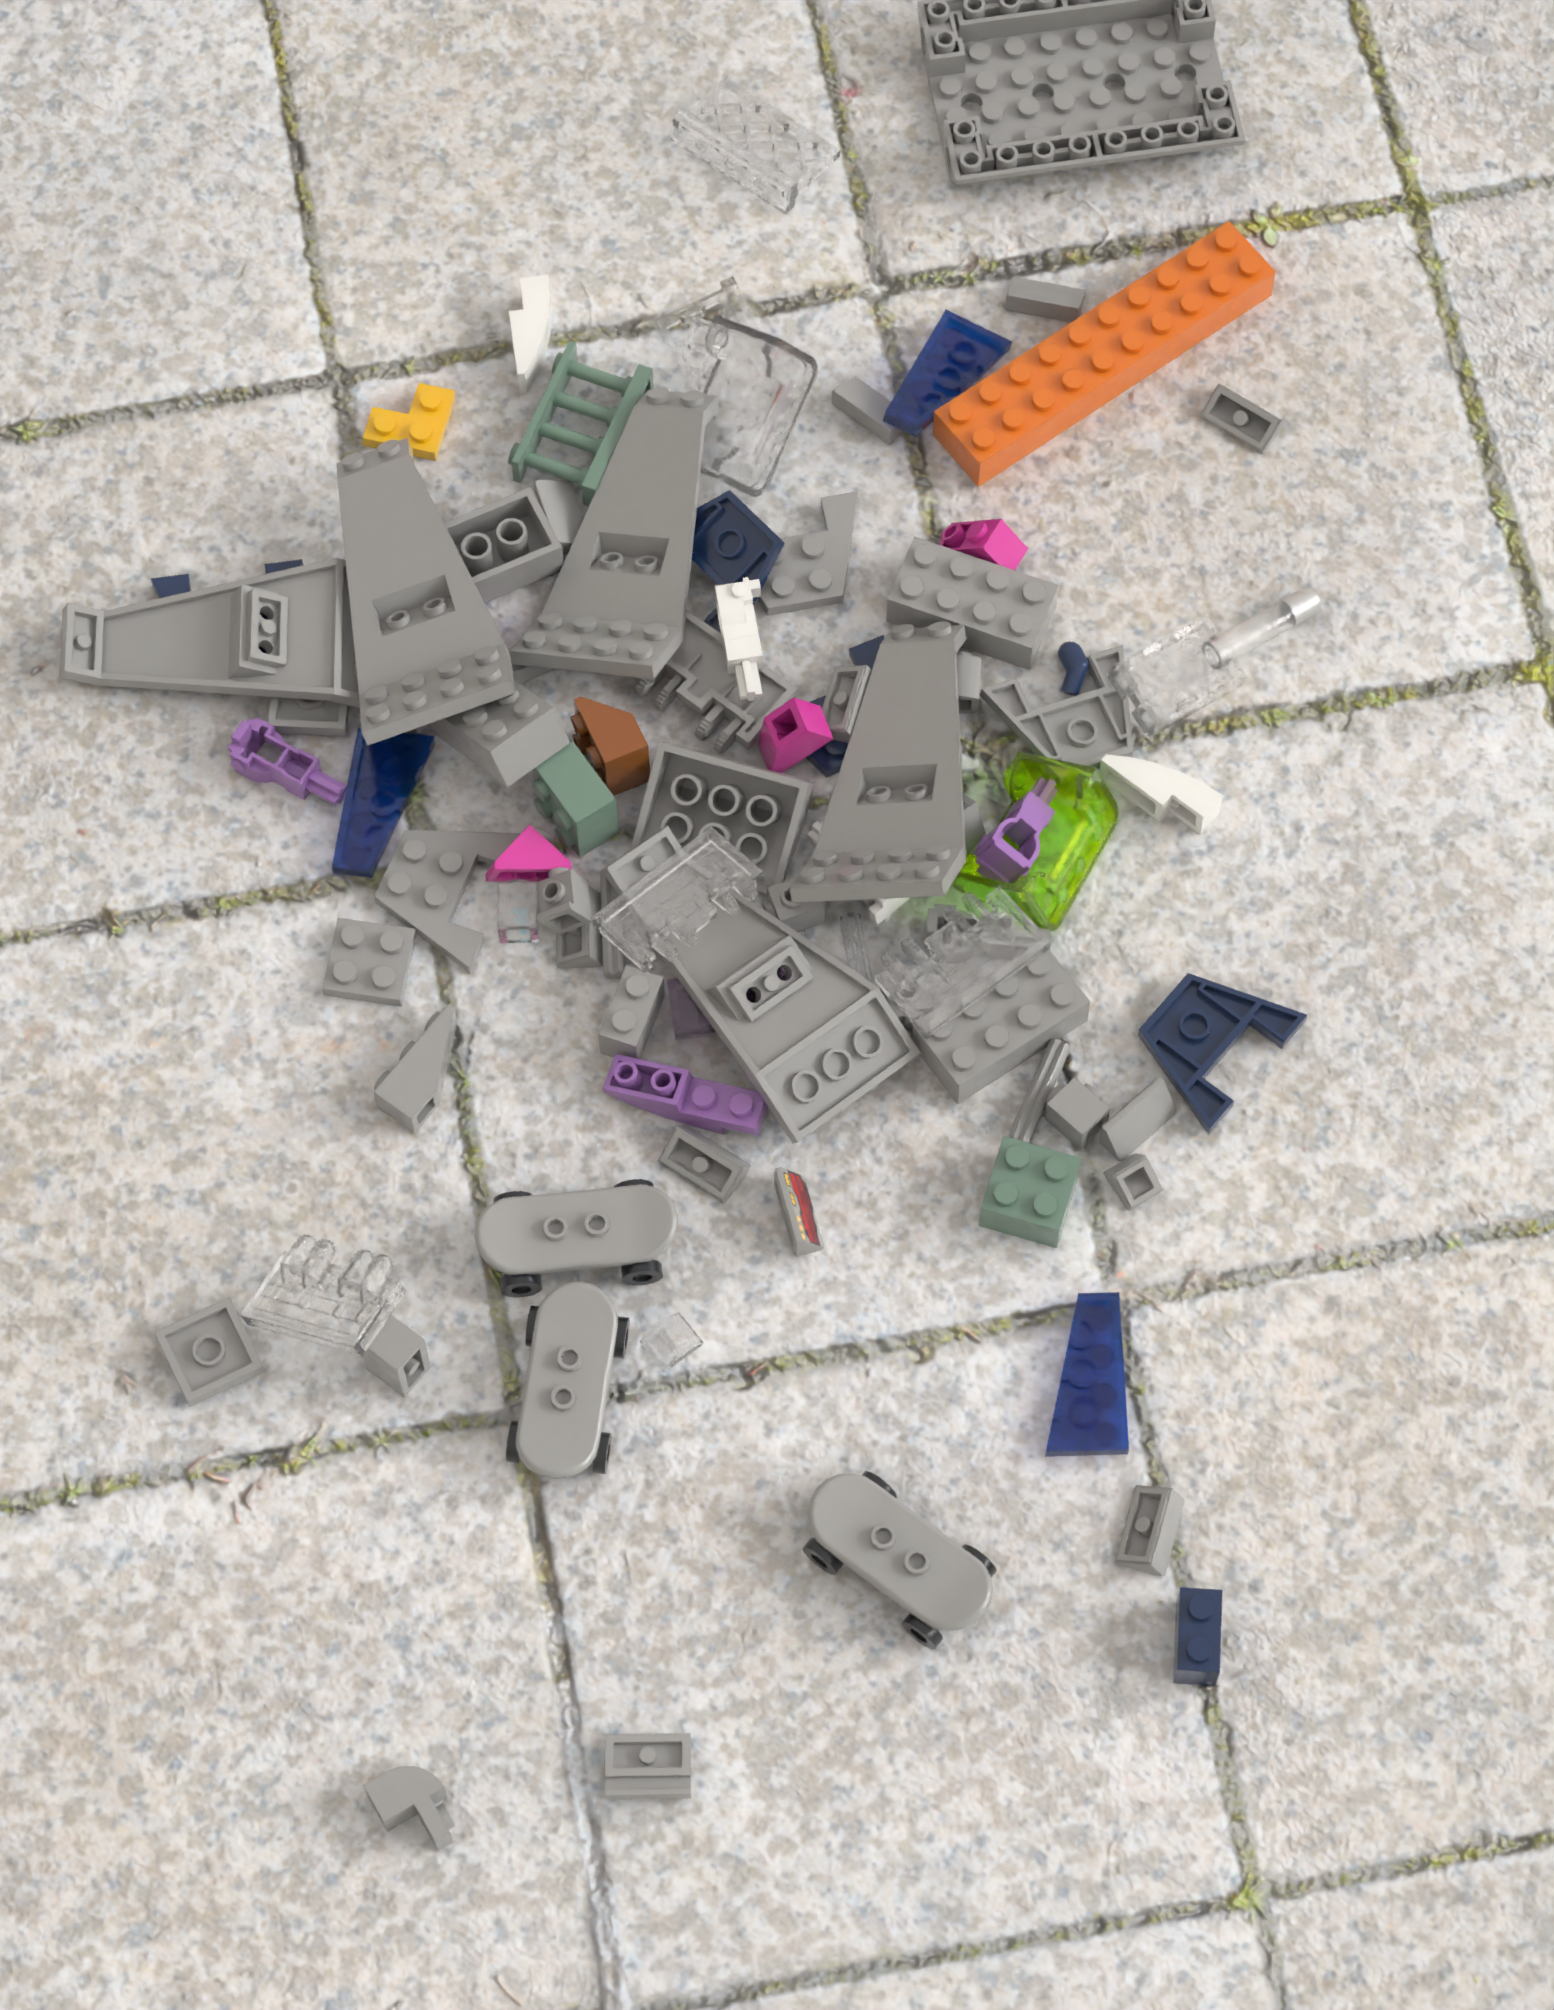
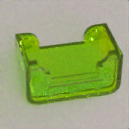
[952,752,1119,931]

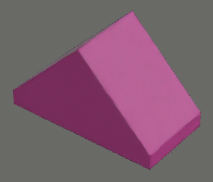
[485,824,572,882]

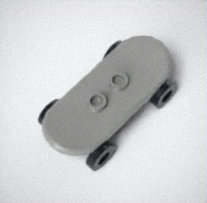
[474,1179,678,1297]
[506,1282,630,1478]
[803,1471,997,1650]

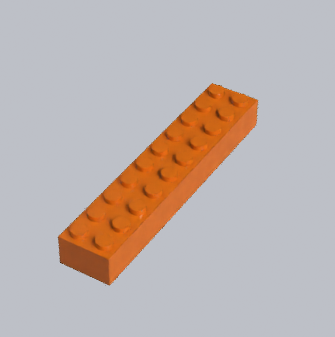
[933,221,1276,487]

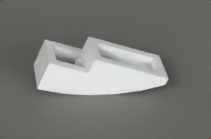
[509,274,552,394]
[1099,754,1223,834]

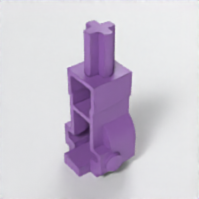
[227,717,348,806]
[974,777,1058,885]

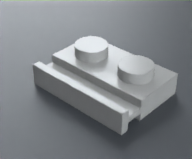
[604,1733,691,1800]

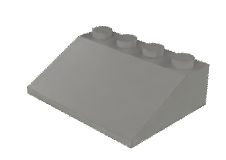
[630,742,815,894]

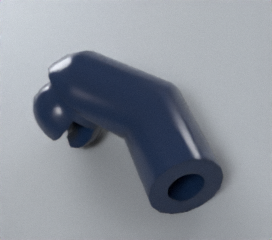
[1058,641,1089,696]

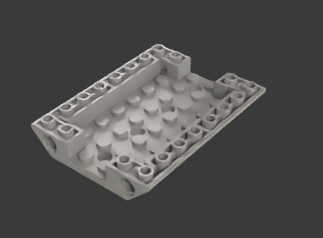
[917,0,1245,185]

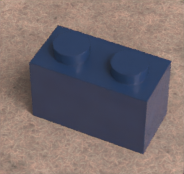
[1173,1587,1223,1686]

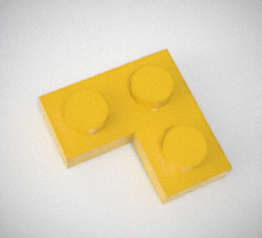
[362,383,456,461]

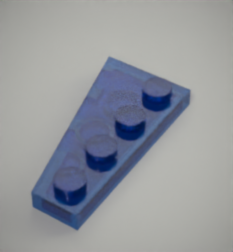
[883,309,1013,437]
[332,728,436,878]
[1045,1292,1129,1457]

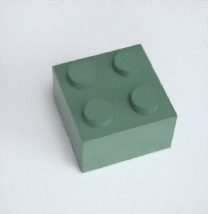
[532,741,619,857]
[979,1136,1082,1248]

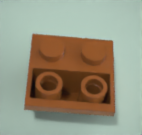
[570,696,650,796]

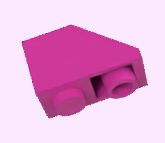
[938,519,1028,570]
[758,697,833,773]

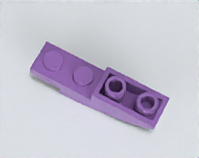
[602,1054,768,1136]

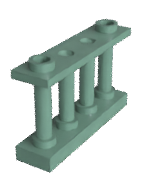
[508,341,654,506]

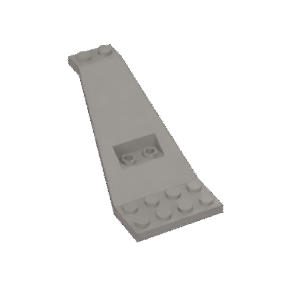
[510,388,719,679]
[336,438,516,746]
[59,558,360,708]
[789,621,967,903]
[602,826,921,1144]

